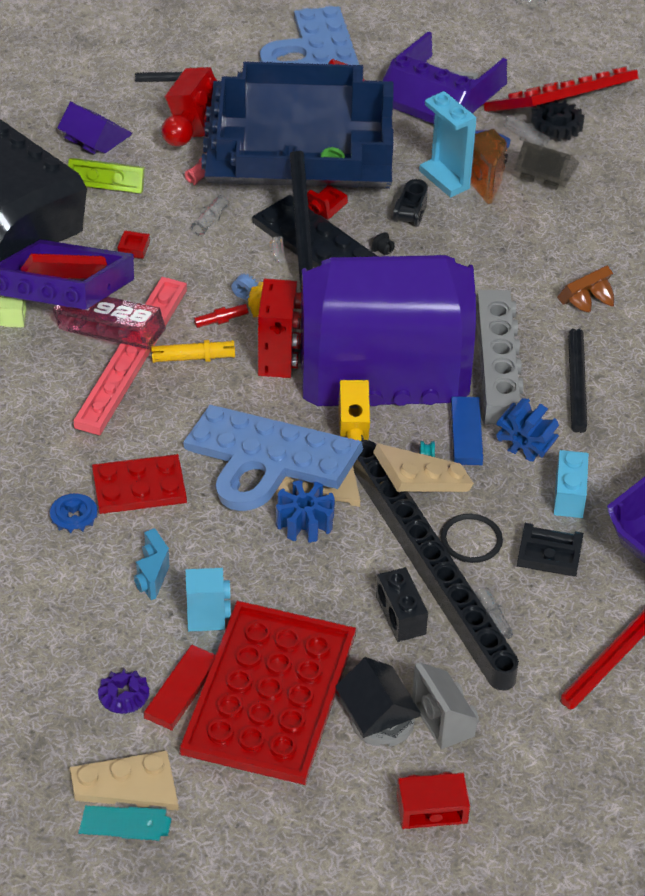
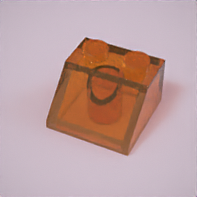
[471,129,507,204]

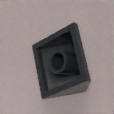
[335,657,421,738]

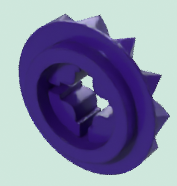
[98,668,149,714]

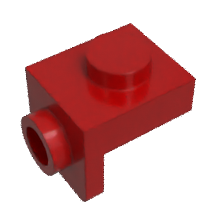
[307,185,348,220]

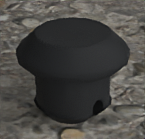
[372,232,395,255]

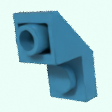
[134,528,170,600]

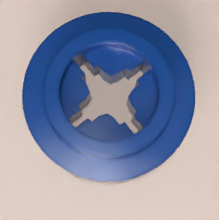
[50,493,98,533]

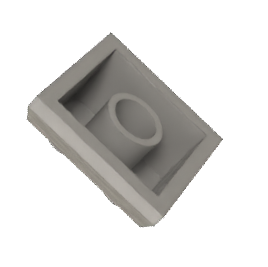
[412,662,479,749]

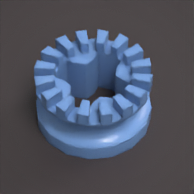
[231,273,258,300]

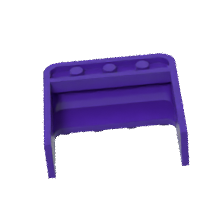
[382,31,507,124]

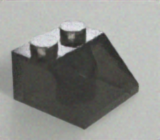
[514,141,579,189]

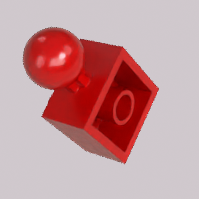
[161,67,217,147]

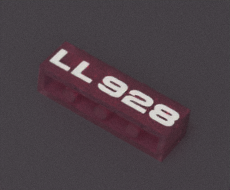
[53,297,166,349]

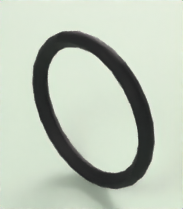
[440,513,503,563]

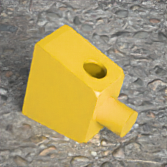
[338,380,370,441]

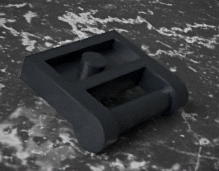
[517,522,584,577]

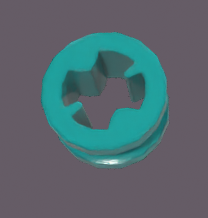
[419,441,435,457]

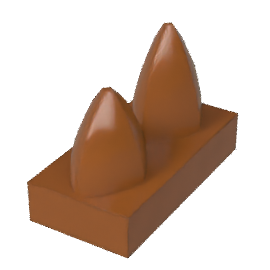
[557,265,614,312]

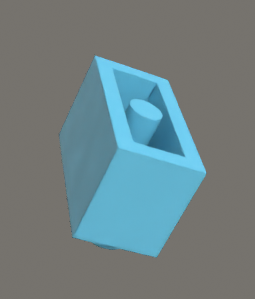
[554,450,589,518]
[185,568,231,632]

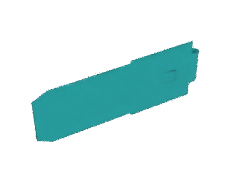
[78,805,172,841]

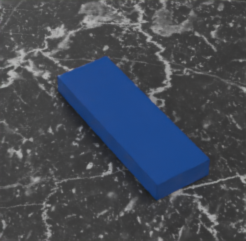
[451,397,483,465]

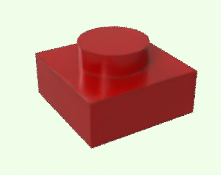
[118,230,150,259]

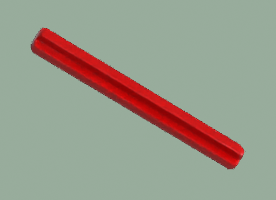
[560,609,645,710]

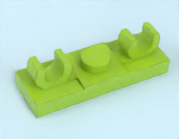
[68,158,145,193]

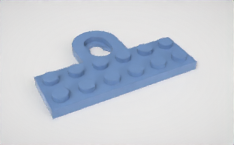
[260,6,359,65]
[183,405,363,511]

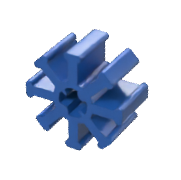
[496,398,559,462]
[276,480,335,543]

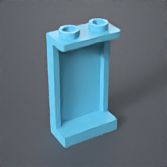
[419,91,477,198]

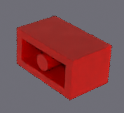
[397,772,470,829]

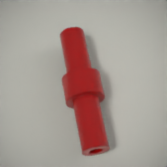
[194,304,249,328]

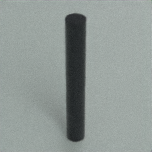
[135,72,182,82]

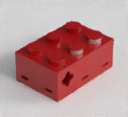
[258,279,302,378]

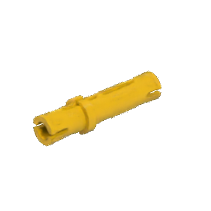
[152,340,235,363]

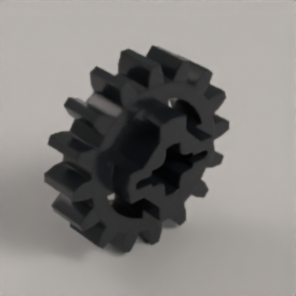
[530,100,585,141]

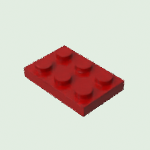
[92,454,187,514]

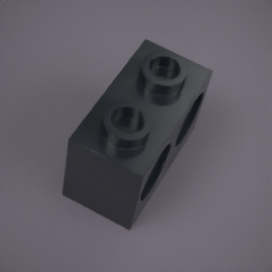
[376,567,428,642]

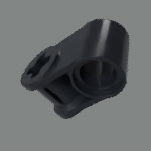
[393,179,428,227]

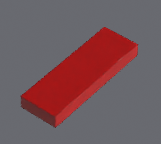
[21,253,107,279]
[144,645,216,731]

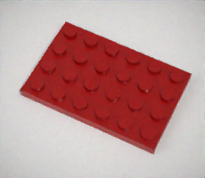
[180,601,356,786]

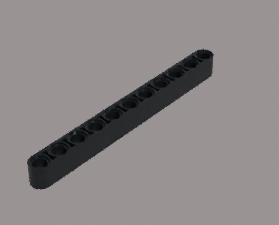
[353,440,519,691]

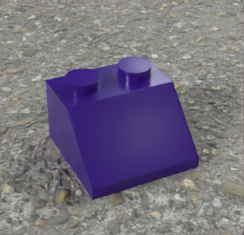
[57,101,132,154]

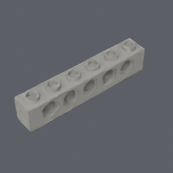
[476,290,525,424]

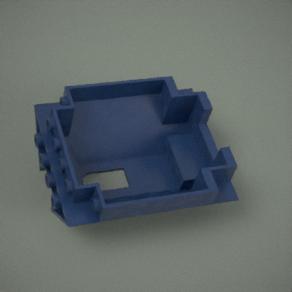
[201,62,393,189]

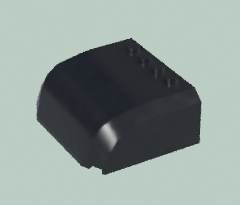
[0,119,87,262]

